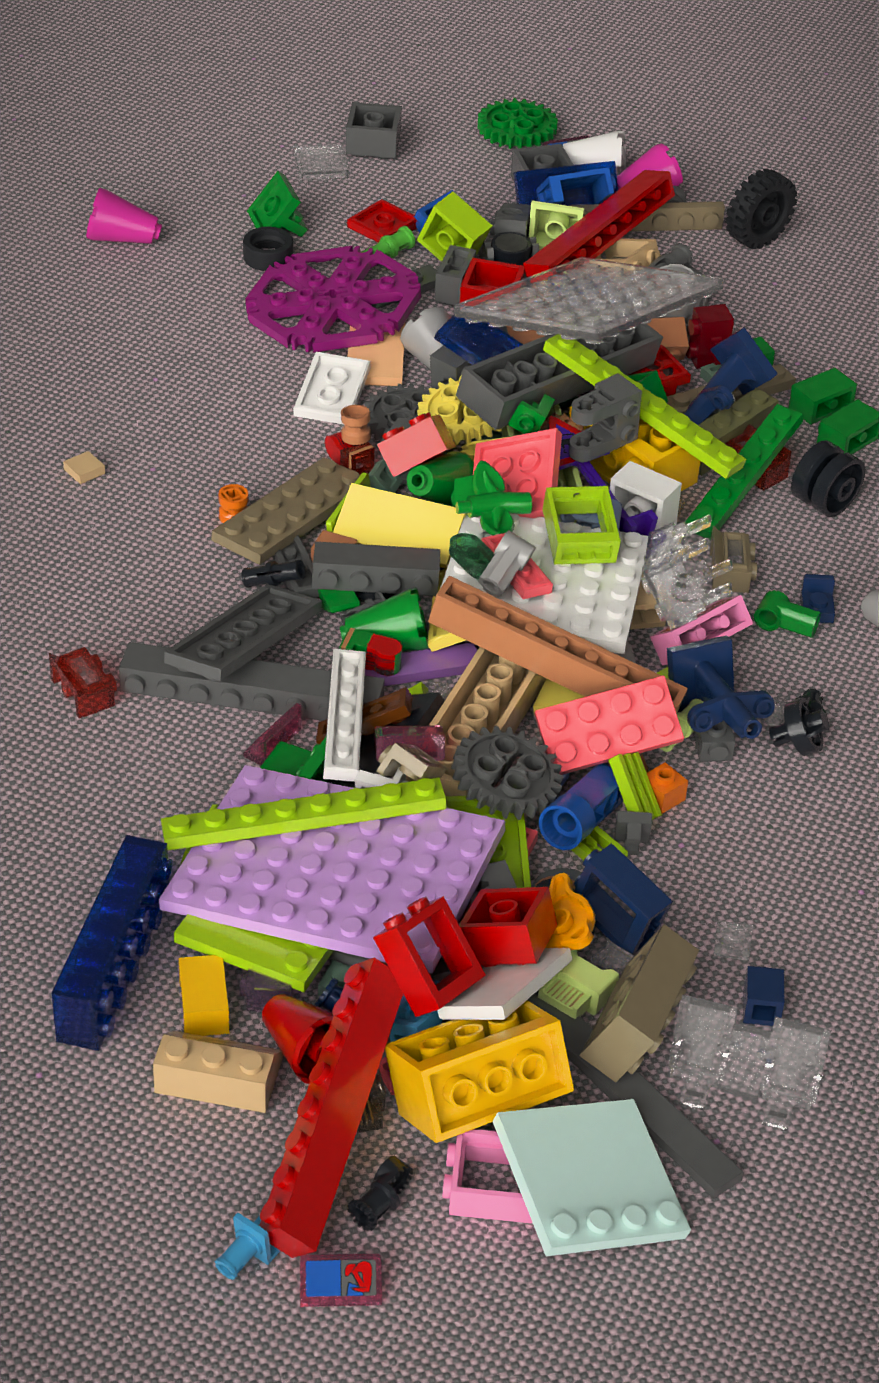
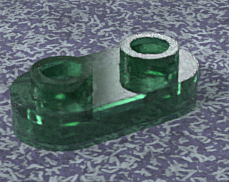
[449,533,494,580]

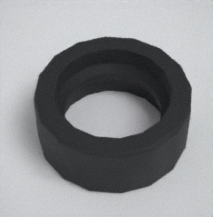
[243,227,293,271]

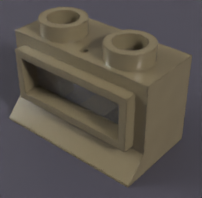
[709,526,757,593]

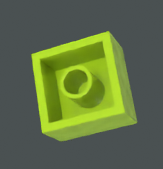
[417,191,493,262]

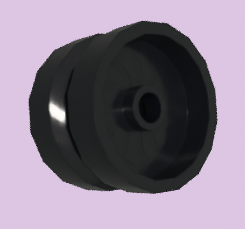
[791,440,866,517]

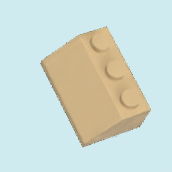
[153,1031,284,1113]

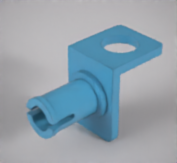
[215,1213,280,1280]

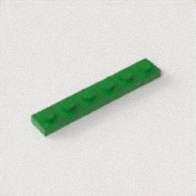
[685,404,803,540]

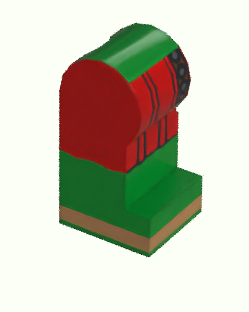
[339,627,402,676]

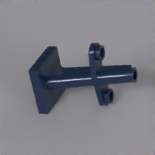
[684,327,778,425]
[667,635,775,739]

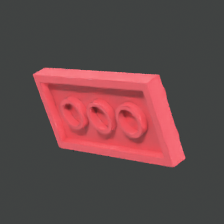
[534,676,684,775]

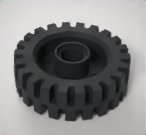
[725,169,797,249]

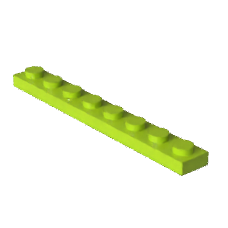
[543,331,746,479]
[161,777,446,851]

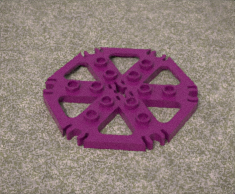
[245,245,421,353]

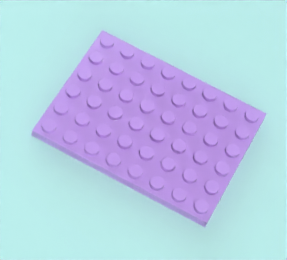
[159,765,505,973]

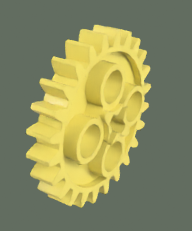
[417,375,502,445]

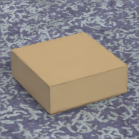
[63,451,105,484]

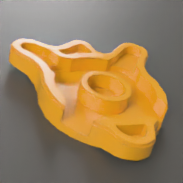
[545,873,595,950]

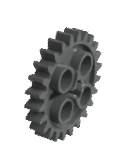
[365,383,430,440]
[451,726,563,820]

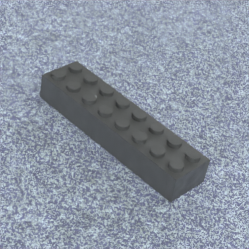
[456,305,663,430]

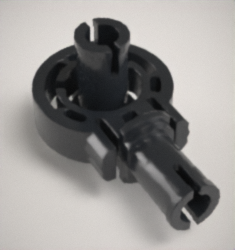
[769,689,830,756]

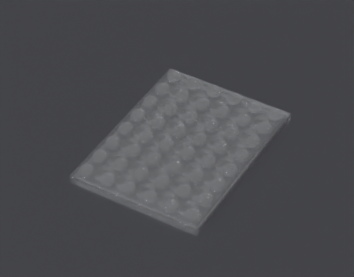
[454,257,723,344]

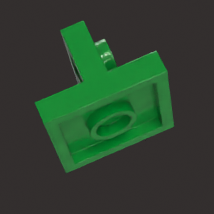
[247,171,308,237]

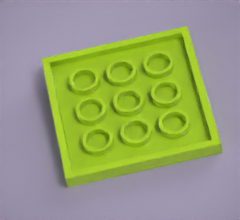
[174,914,334,993]

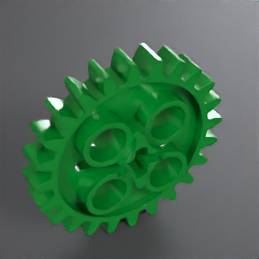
[477,98,558,149]

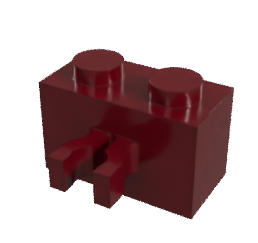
[686,304,734,369]

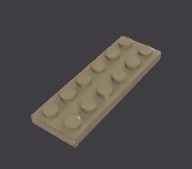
[211,457,360,565]

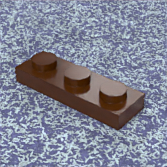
[316,687,413,744]

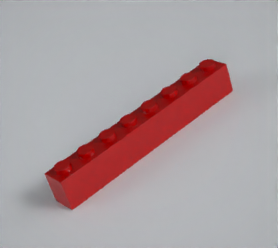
[523,170,675,290]
[259,957,403,1258]

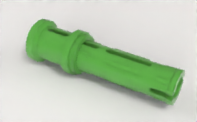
[361,226,416,258]

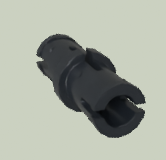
[241,560,306,587]

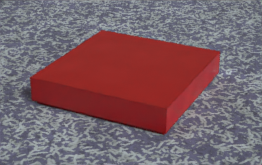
[347,199,417,243]

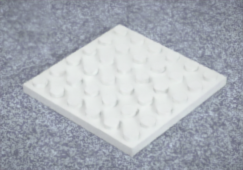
[441,514,650,654]

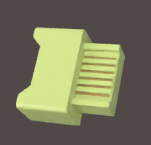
[538,950,619,1019]

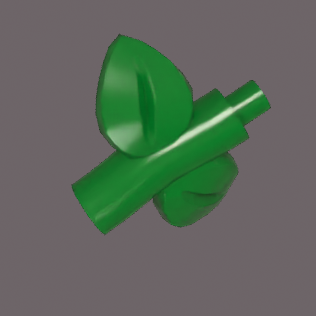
[455,460,532,536]

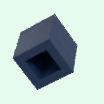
[743,966,785,1027]

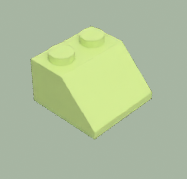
[529,200,586,250]

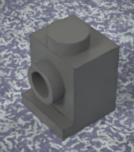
[693,720,735,762]

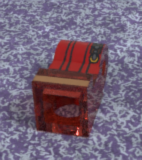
[325,431,375,475]

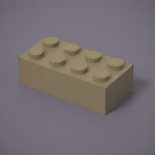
[579,924,699,1082]

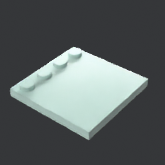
[492,1099,691,1257]

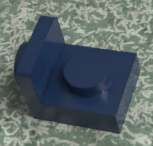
[800,574,835,623]

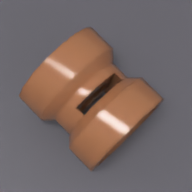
[341,405,371,445]

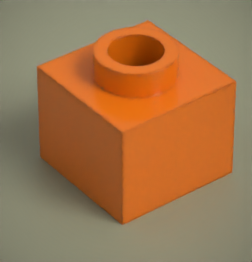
[647,762,688,814]

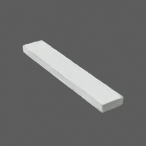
[323,649,366,782]

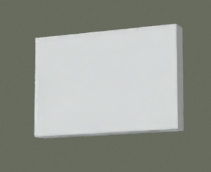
[293,352,371,425]

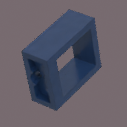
[573,843,673,959]

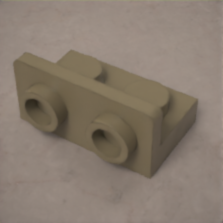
[376,743,447,780]

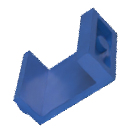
[536,167,616,205]

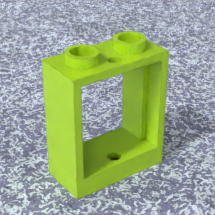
[542,486,621,565]

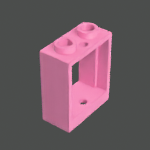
[442,1129,532,1223]

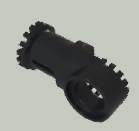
[347,1155,413,1231]

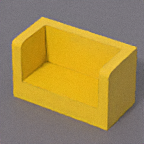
[178,955,229,1036]

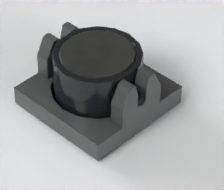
[478,232,539,281]

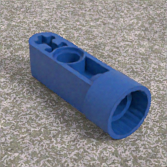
[539,763,623,850]

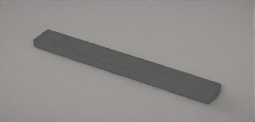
[528,990,744,1199]

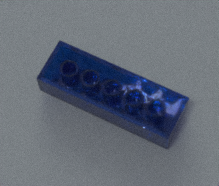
[51,835,172,1051]

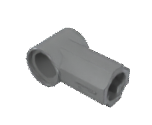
[478,530,536,596]

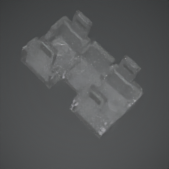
[641,515,733,630]
[668,995,832,1131]

